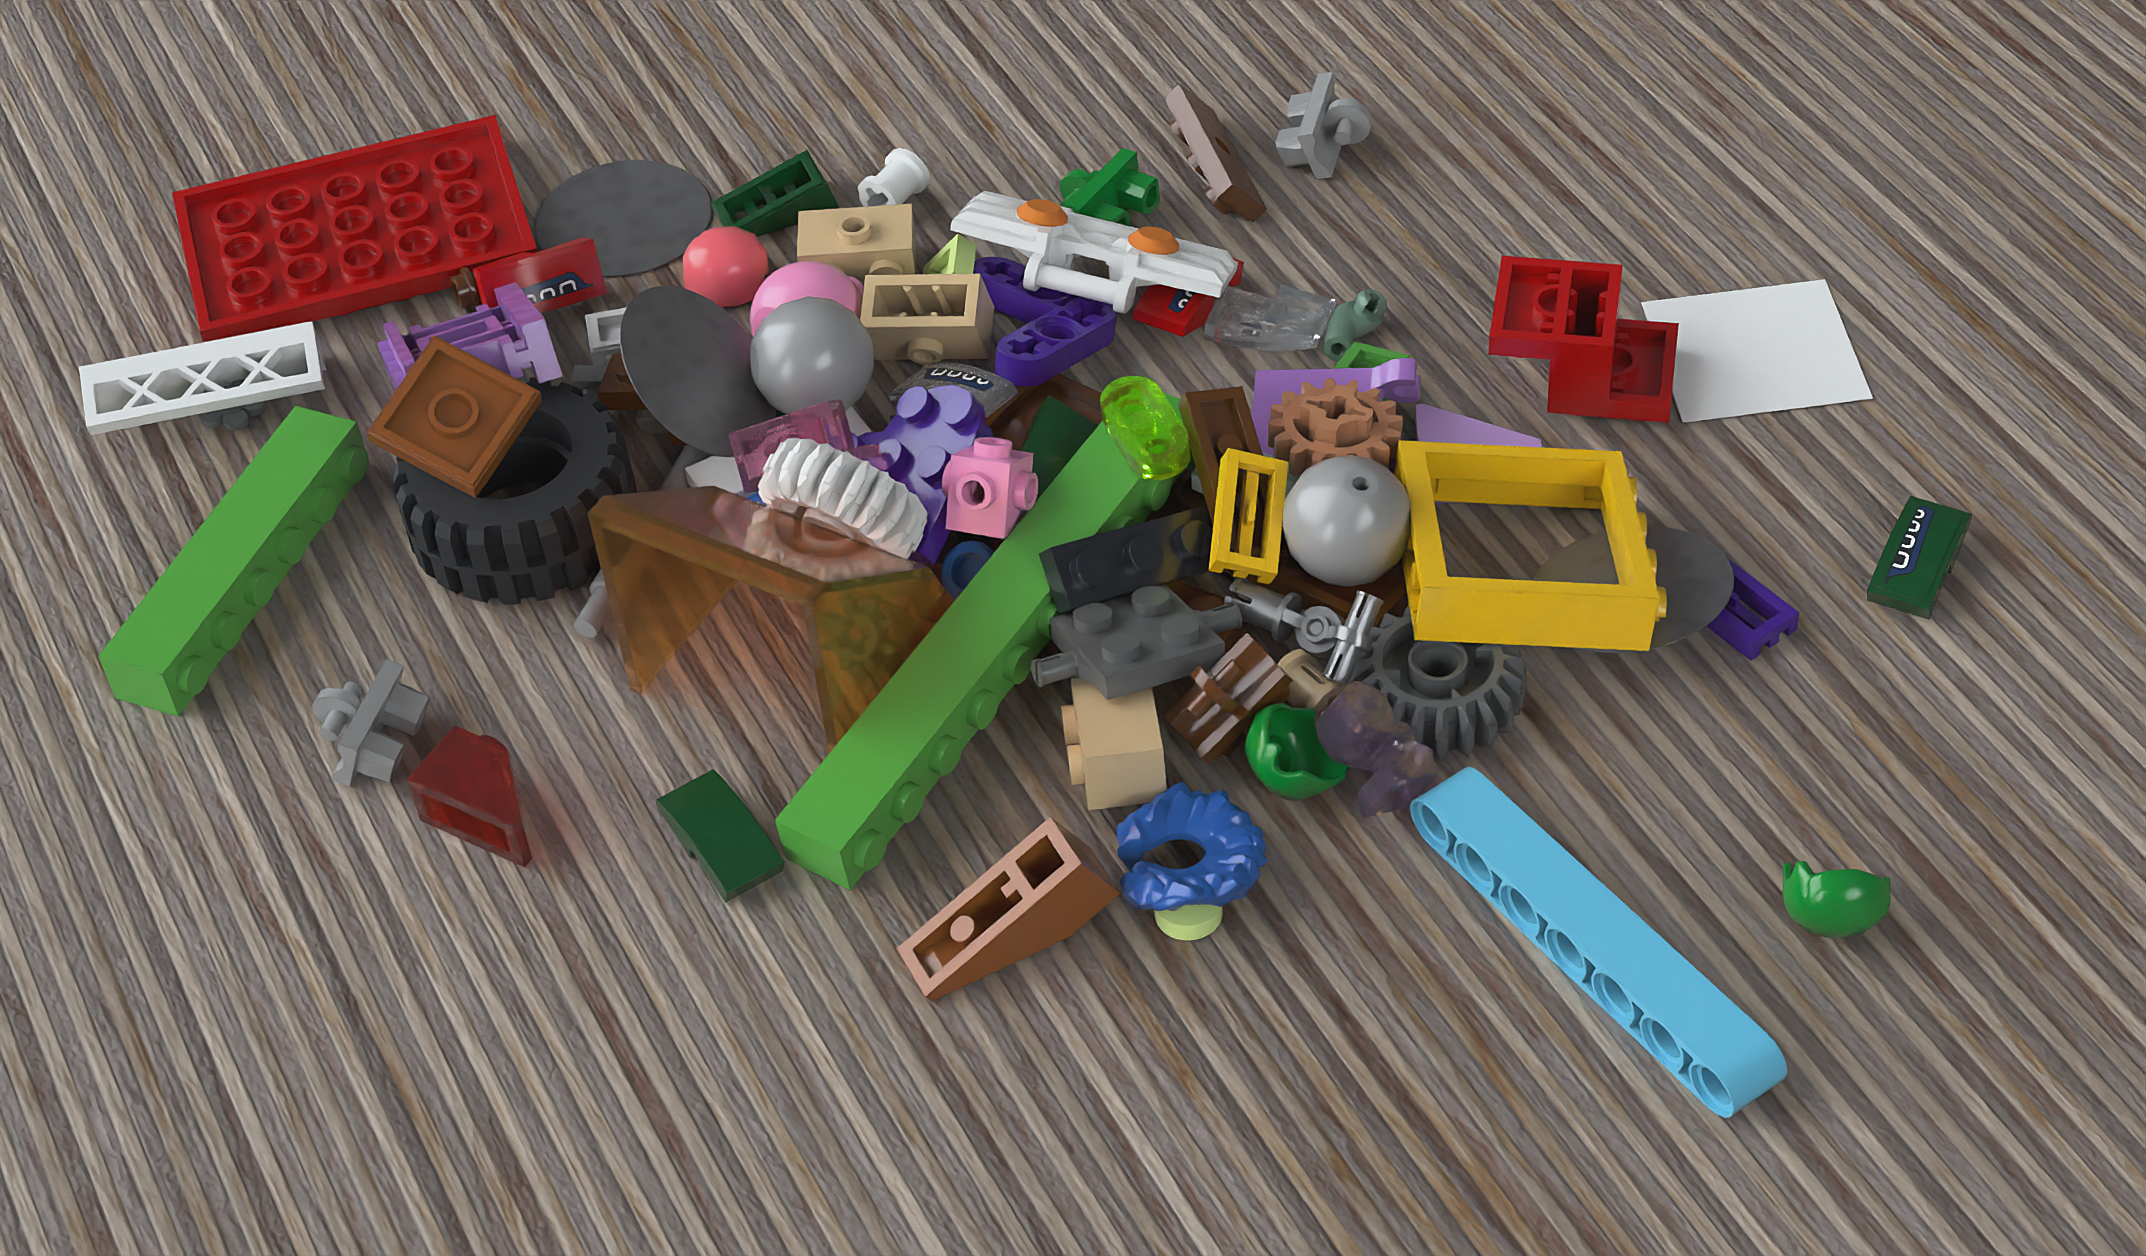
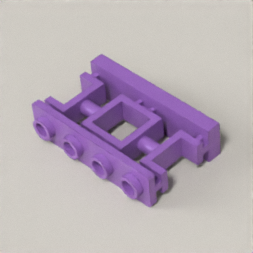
[377,282,562,391]

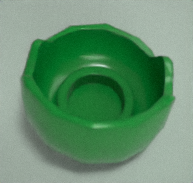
[1245,702,1350,801]
[1782,861,1891,939]

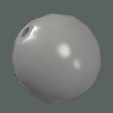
[750,296,874,420]
[1283,455,1411,586]

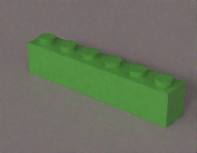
[98,406,370,717]

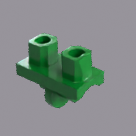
[1060,148,1160,227]

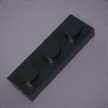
[1039,505,1213,615]

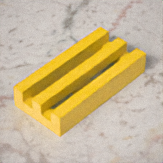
[1208,448,1288,584]

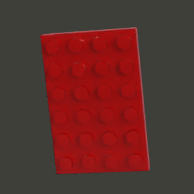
[172,115,537,342]

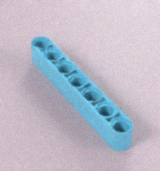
[1410,767,1787,1118]

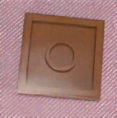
[366,335,542,499]

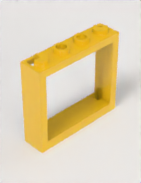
[1393,440,1667,651]

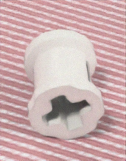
[858,148,930,207]

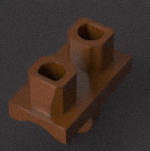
[1164,633,1293,764]

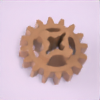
[1267,378,1403,476]

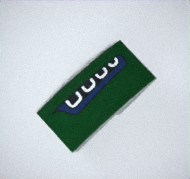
[1867,496,1972,620]

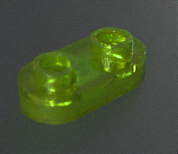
[1100,376,1191,480]

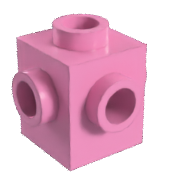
[942,437,1038,539]

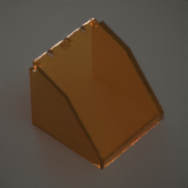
[588,486,954,753]

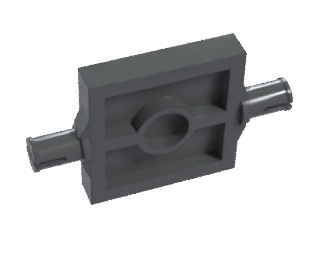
[1031,585,1242,700]

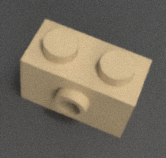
[797,203,917,285]
[860,274,994,364]
[1061,678,1167,811]

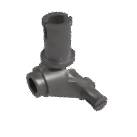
[1224,578,1384,687]

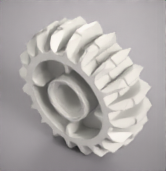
[758,438,928,568]

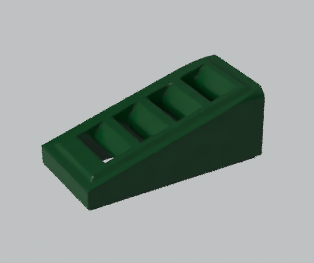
[710,150,840,237]

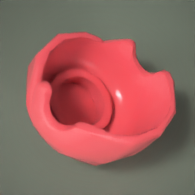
[683,226,769,307]

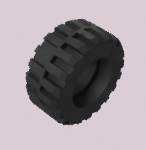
[393,377,639,605]

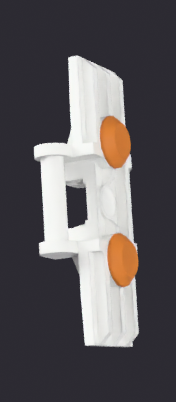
[950,190,1238,314]

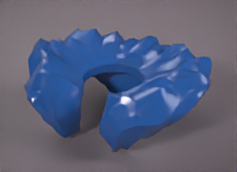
[1117,782,1268,911]

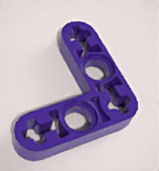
[973,257,1117,387]

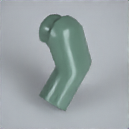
[1323,289,1387,362]

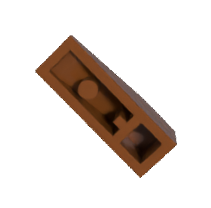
[896,817,1121,1001]

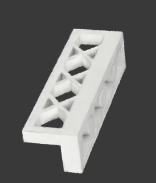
[79,321,327,435]

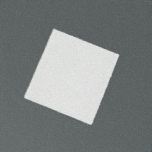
[1641,279,1873,423]

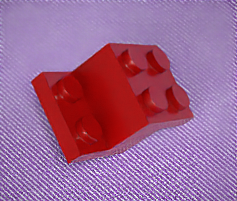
[1488,256,1679,423]

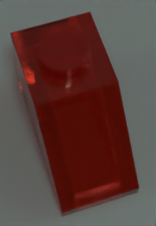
[407,726,533,868]

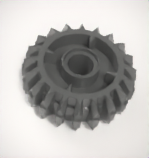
[1349,604,1527,762]

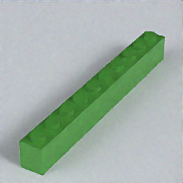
[775,381,1195,891]

